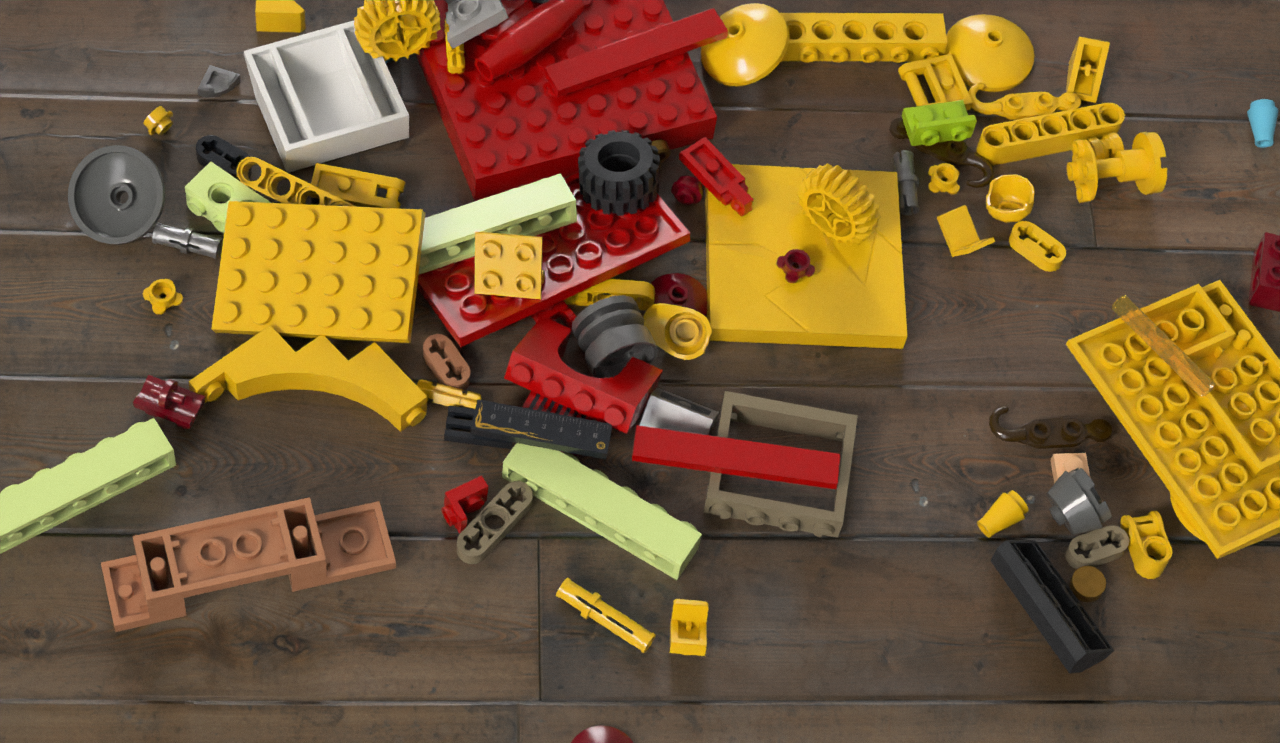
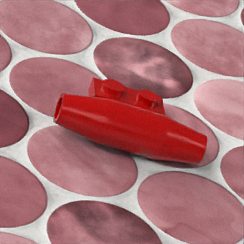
[475,0,585,81]

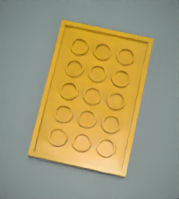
[211,201,425,343]

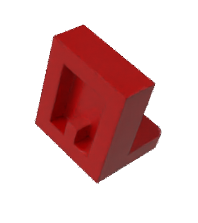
[441,475,488,534]

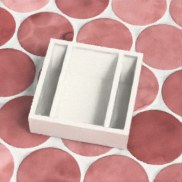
[244,21,409,173]

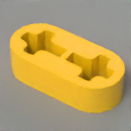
[1009,221,1066,272]

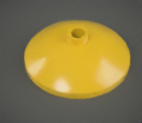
[701,3,789,86]
[944,14,1035,92]

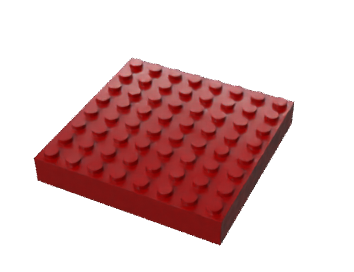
[415,0,717,201]

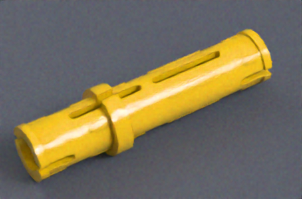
[556,577,656,653]

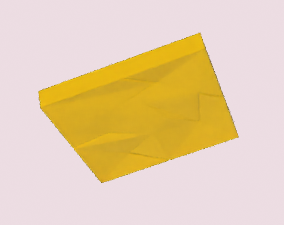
[705,164,907,349]

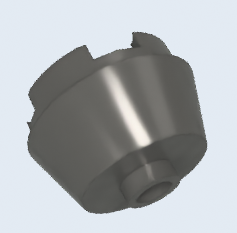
[1047,468,1112,535]

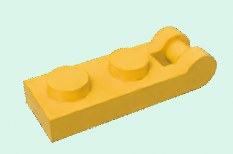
[310,163,405,209]

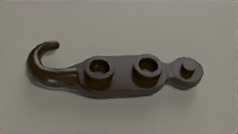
[889,118,994,188]
[989,406,1112,449]

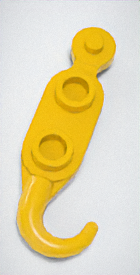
[968,83,1081,120]

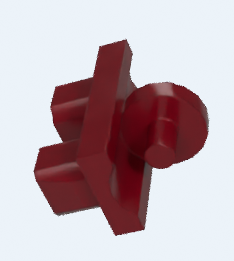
[133,375,205,430]

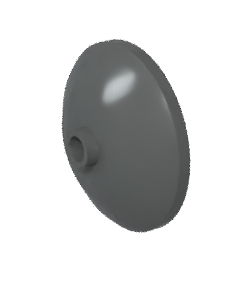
[68,145,165,245]

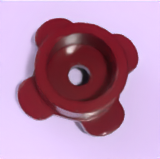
[776,249,815,283]

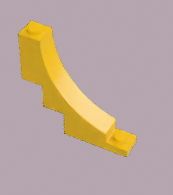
[188,325,427,432]

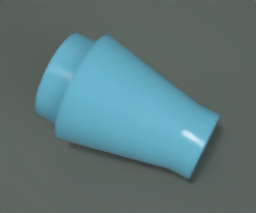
[1247,99,1279,148]

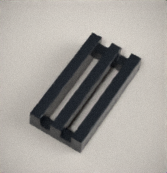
[444,406,513,449]

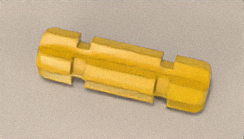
[445,19,465,74]
[417,379,481,409]

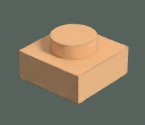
[1050,453,1090,483]

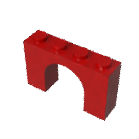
[504,316,663,434]

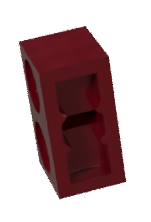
[1248,232,1280,312]

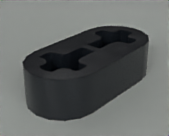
[196,135,252,182]

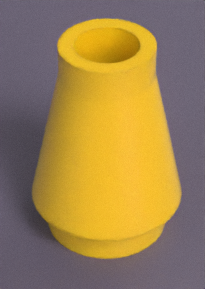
[977,490,1029,538]

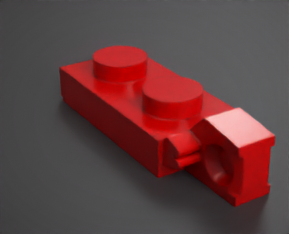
[679,137,754,217]

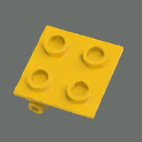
[475,231,545,299]

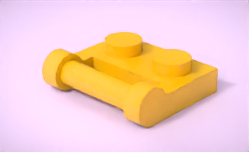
[898,54,973,111]

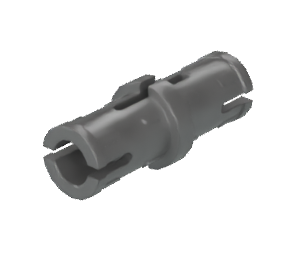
[893,150,920,215]
[152,223,223,259]

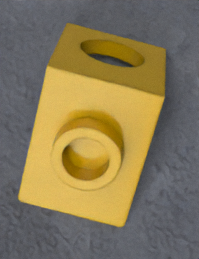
[937,205,995,257]

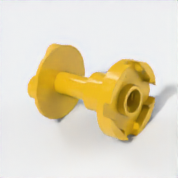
[1067,132,1167,203]

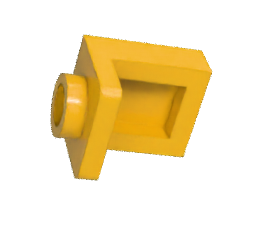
[670,599,709,656]

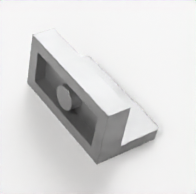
[639,388,719,435]

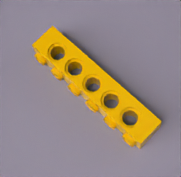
[780,13,947,63]

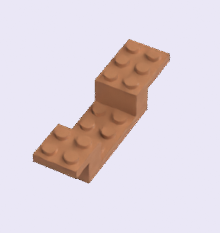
[101,497,396,632]

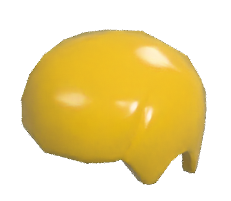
[986,175,1035,223]

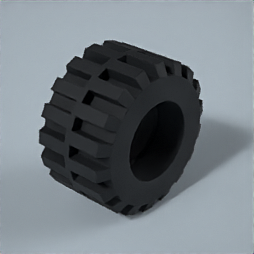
[578,130,660,216]

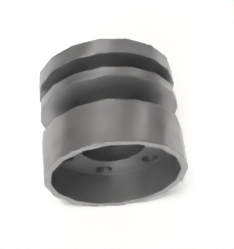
[572,295,658,378]

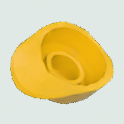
[643,303,712,360]

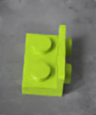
[901,100,977,146]

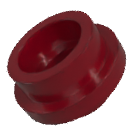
[671,176,703,205]

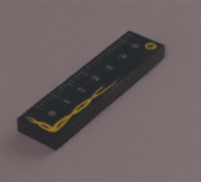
[471,399,613,459]

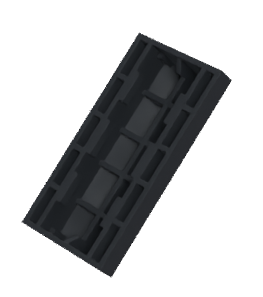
[991,540,1114,674]

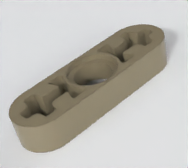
[456,481,533,564]

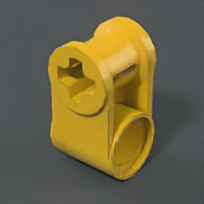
[1120,511,1173,579]

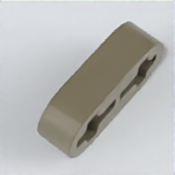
[1065,525,1129,569]

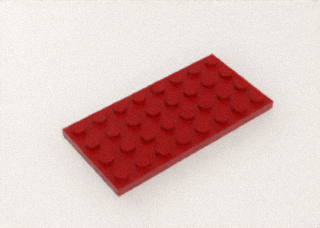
[417,172,690,347]

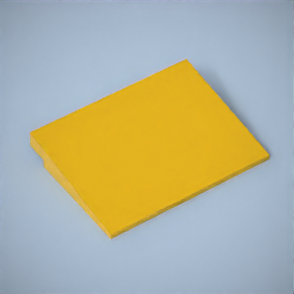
[1066,280,1280,559]

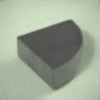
[198,65,240,97]

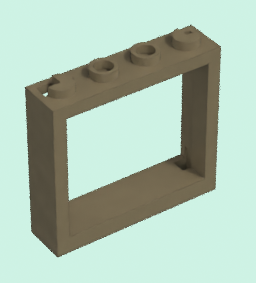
[703,391,858,538]

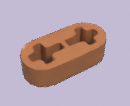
[423,334,471,390]

